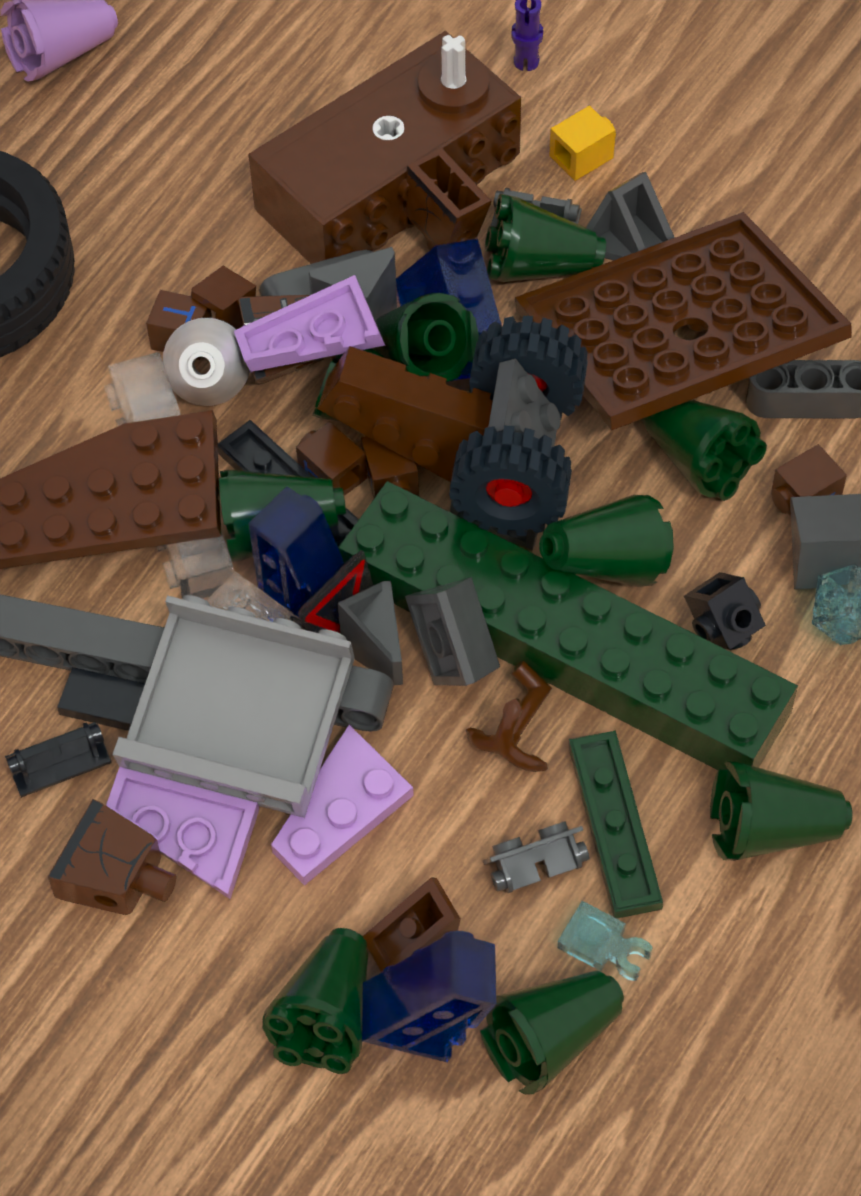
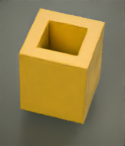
[549,105,616,181]

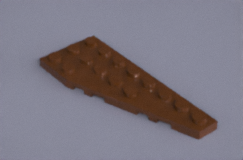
[0,410,221,569]

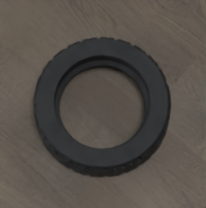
[0,151,75,357]

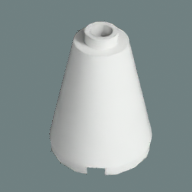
[162,318,250,406]

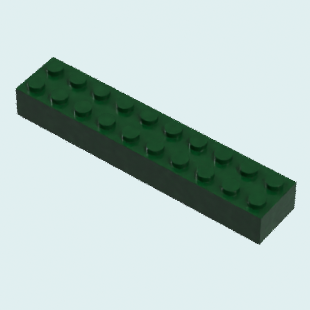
[338,481,798,770]

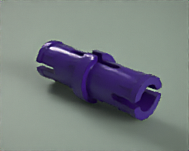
[511,0,543,71]

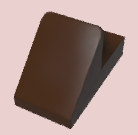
[363,877,461,979]

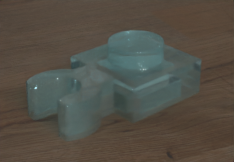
[557,901,653,981]

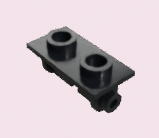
[5,722,112,798]

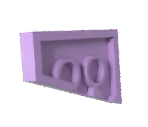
[234,275,385,372]
[271,725,413,886]
[106,767,260,899]

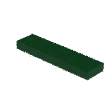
[568,730,663,919]

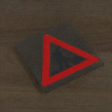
[290,550,374,634]

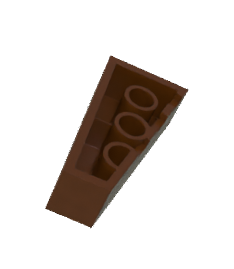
[318,346,493,482]

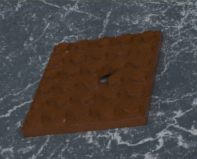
[515,212,852,431]

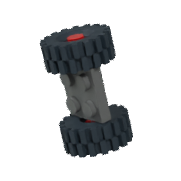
[449,315,588,536]

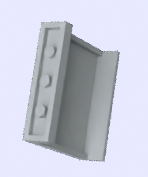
[112,595,355,818]

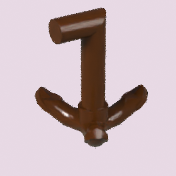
[466,660,552,772]

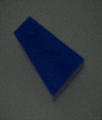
[249,486,354,633]
[362,931,496,1062]

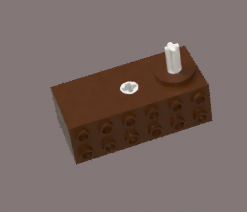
[248,31,521,264]

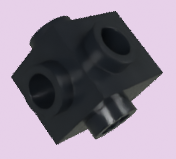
[684,572,766,650]

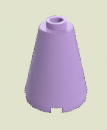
[0,0,118,81]

